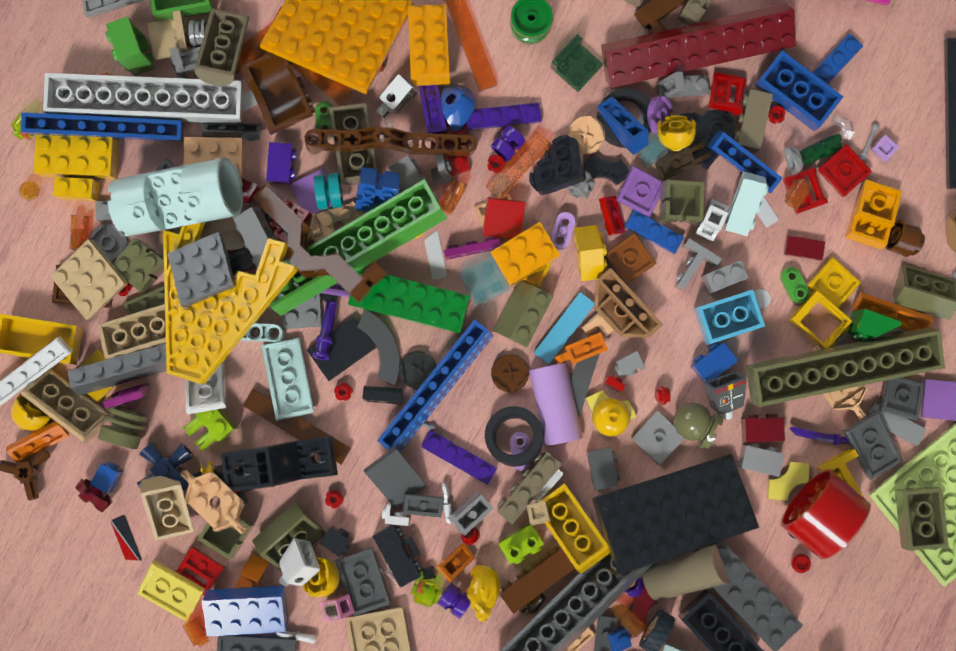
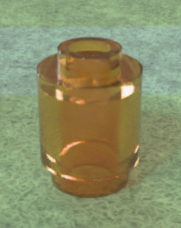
[784,179,811,209]

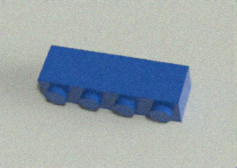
[706,130,783,193]

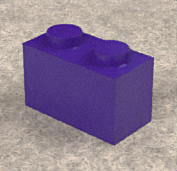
[266,142,297,185]

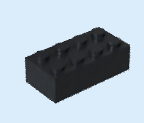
[677,589,764,651]

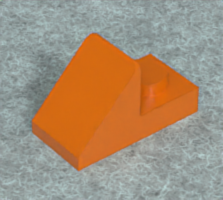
[437,543,476,582]
[235,553,270,588]

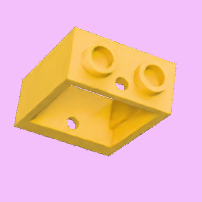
[788,290,852,349]

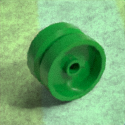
[510,0,553,45]

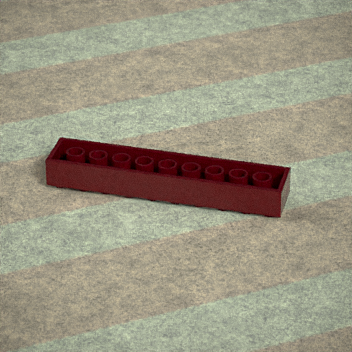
[601,3,796,88]

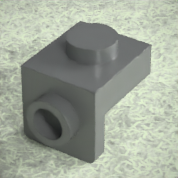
[431,154,453,186]

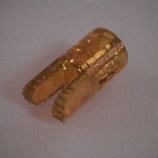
[440,178,468,215]
[69,215,89,250]
[612,604,646,638]

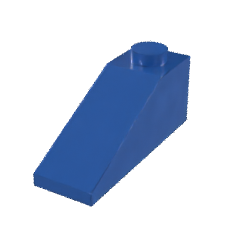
[597,97,649,155]

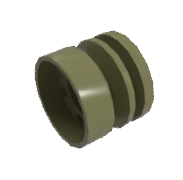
[98,406,148,449]

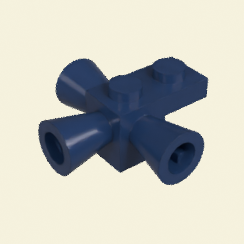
[137,442,194,492]

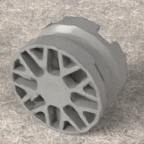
[188,19,207,47]

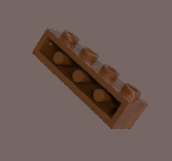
[499,546,575,614]

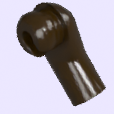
[519,593,546,615]

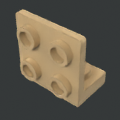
[148,10,191,60]

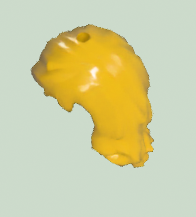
[467,565,501,622]

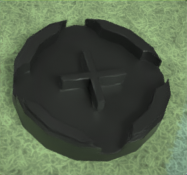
[399,351,437,389]

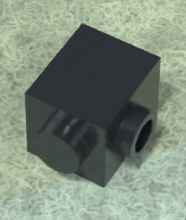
[320,526,352,557]

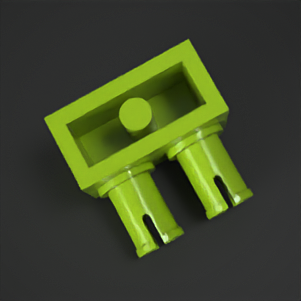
[183,409,238,451]
[498,523,544,565]

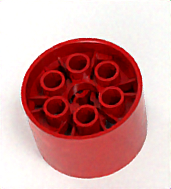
[780,469,871,560]

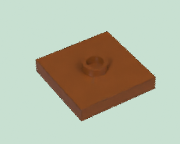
[604,233,657,285]

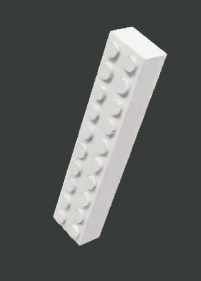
[43,73,244,124]

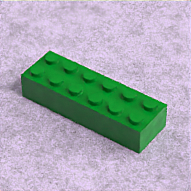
[348,268,470,334]

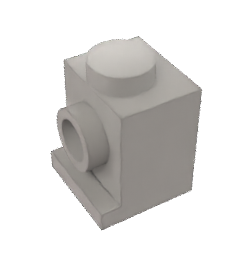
[614,351,646,377]

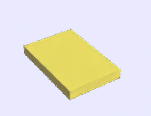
[137,560,205,622]

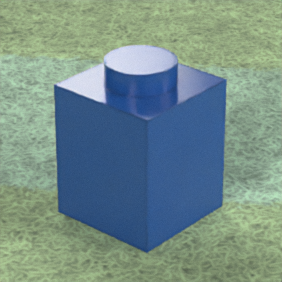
[90,461,124,493]

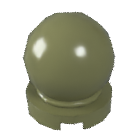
[673,402,724,450]

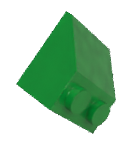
[847,309,902,341]

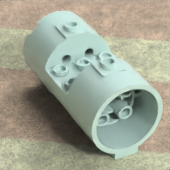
[108,157,243,237]

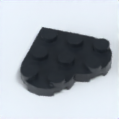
[680,110,735,170]
[529,135,586,195]

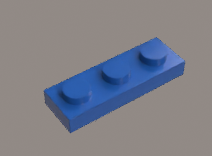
[813,33,863,84]
[625,210,684,254]

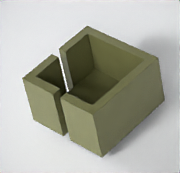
[659,180,705,224]
[113,238,164,293]
[197,505,255,560]

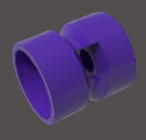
[490,125,526,162]
[437,582,471,619]

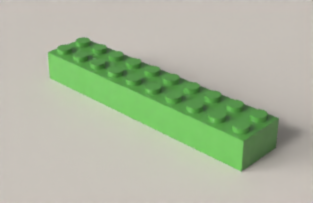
[270,179,448,316]

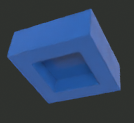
[608,627,632,651]

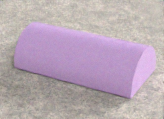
[529,363,583,446]

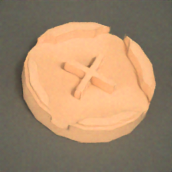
[568,116,605,154]

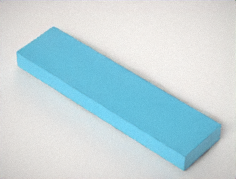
[534,292,595,364]

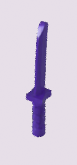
[790,427,850,445]

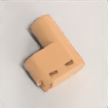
[581,313,614,337]

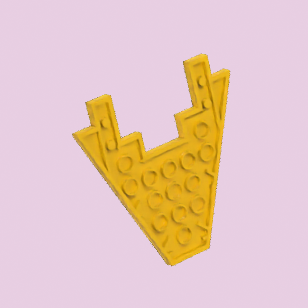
[163,222,298,385]

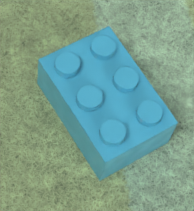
[694,290,765,345]

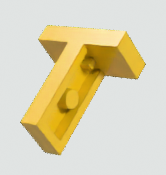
[816,449,864,497]

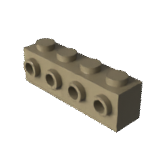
[497,451,562,525]

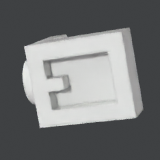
[382,503,410,526]

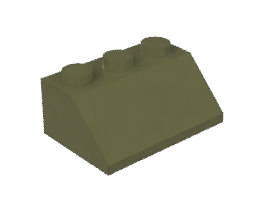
[893,263,956,320]
[493,281,554,348]
[252,501,326,571]

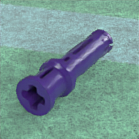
[312,301,338,360]

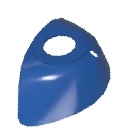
[441,84,475,131]

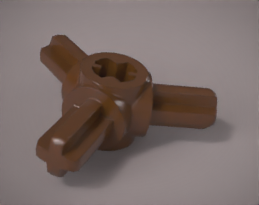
[0,449,51,501]

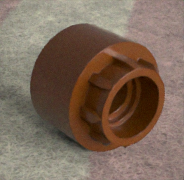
[885,220,925,257]

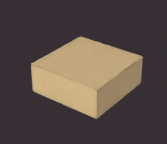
[526,501,551,526]

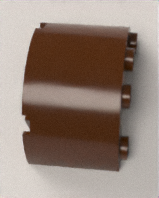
[240,53,316,135]

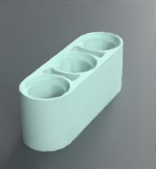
[240,323,285,342]

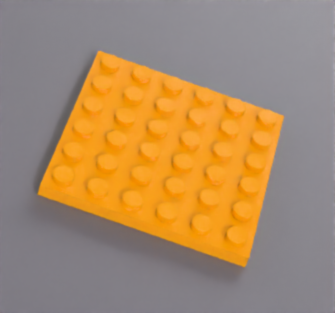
[260,0,414,94]

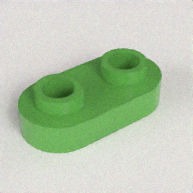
[315,101,333,140]
[780,267,810,304]

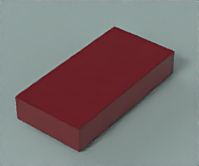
[784,236,825,261]

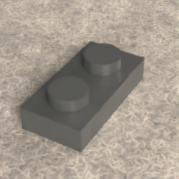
[402,493,444,517]

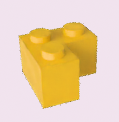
[574,225,607,281]

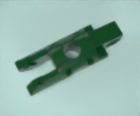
[799,134,842,165]

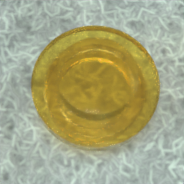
[19,181,39,200]

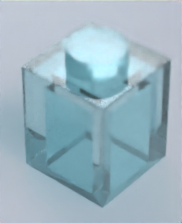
[637,136,669,169]

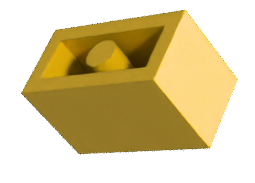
[53,177,100,202]

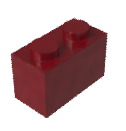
[741,414,785,442]

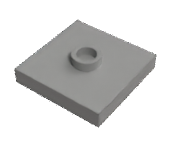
[631,411,684,465]

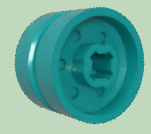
[314,172,343,210]

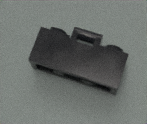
[372,524,423,588]

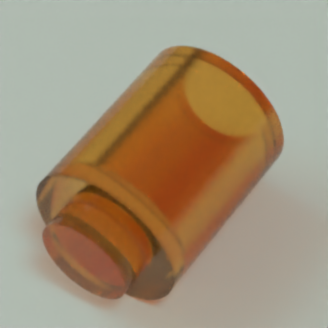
[182,615,210,647]

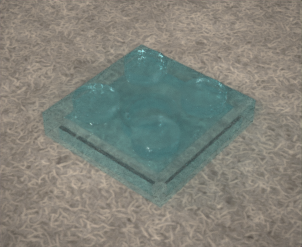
[458,256,509,307]

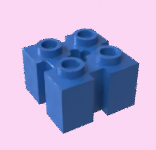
[355,167,400,212]

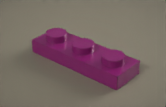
[444,237,501,260]

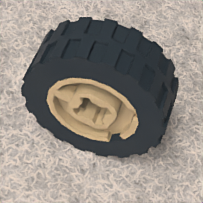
[639,609,676,651]

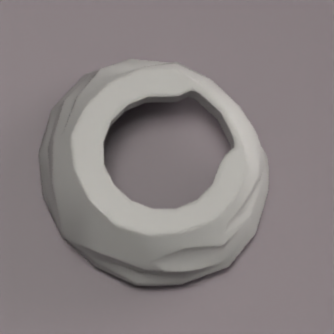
[784,147,803,176]

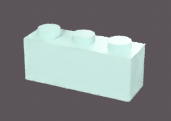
[724,171,769,236]

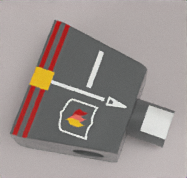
[704,371,747,419]

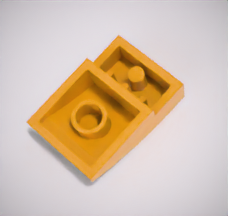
[845,179,902,250]

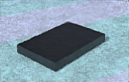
[307,317,376,381]

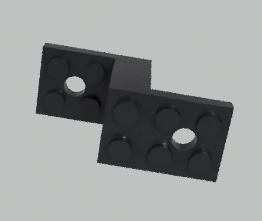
[221,436,338,491]

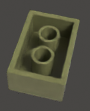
[895,486,949,551]

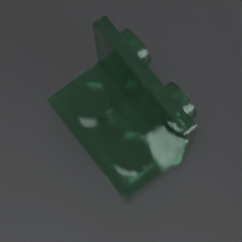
[550,34,603,92]

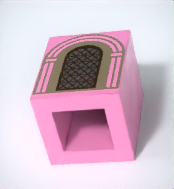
[320,594,354,622]

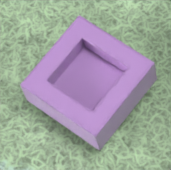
[871,135,899,162]

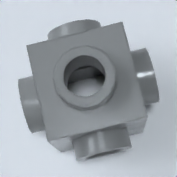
[567,170,596,198]

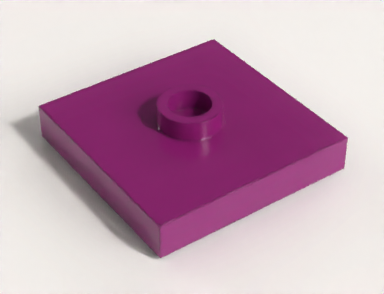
[103,382,151,408]

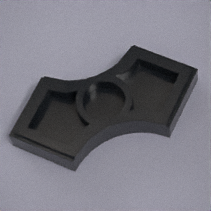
[584,154,629,186]

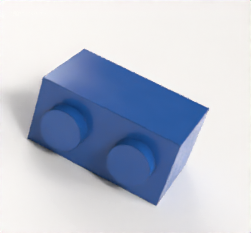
[690,342,738,383]

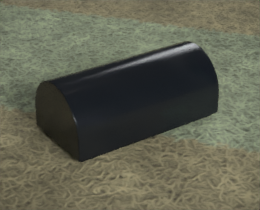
[362,385,403,405]

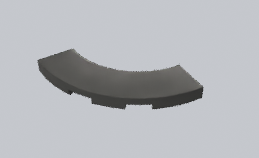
[356,310,399,386]

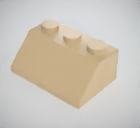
[140,476,194,541]

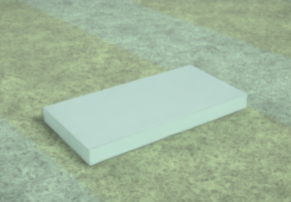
[261,337,315,421]

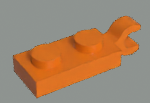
[554,332,608,364]

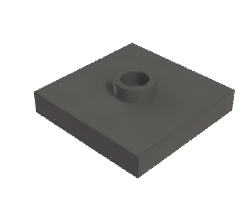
[879,377,924,421]

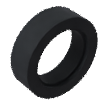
[596,88,651,148]
[485,406,544,467]

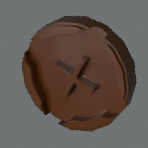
[491,355,529,392]

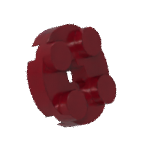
[75,478,113,512]

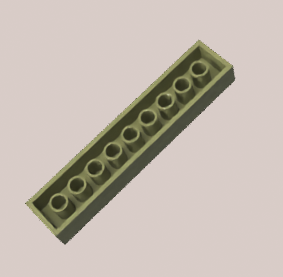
[745,327,945,407]

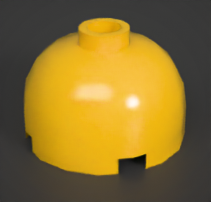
[657,115,696,151]
[11,394,51,431]
[592,398,630,437]
[302,557,340,597]

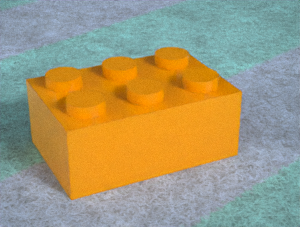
[490,222,561,286]

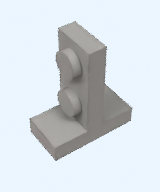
[169,47,200,79]
[656,72,710,99]
[675,238,722,291]

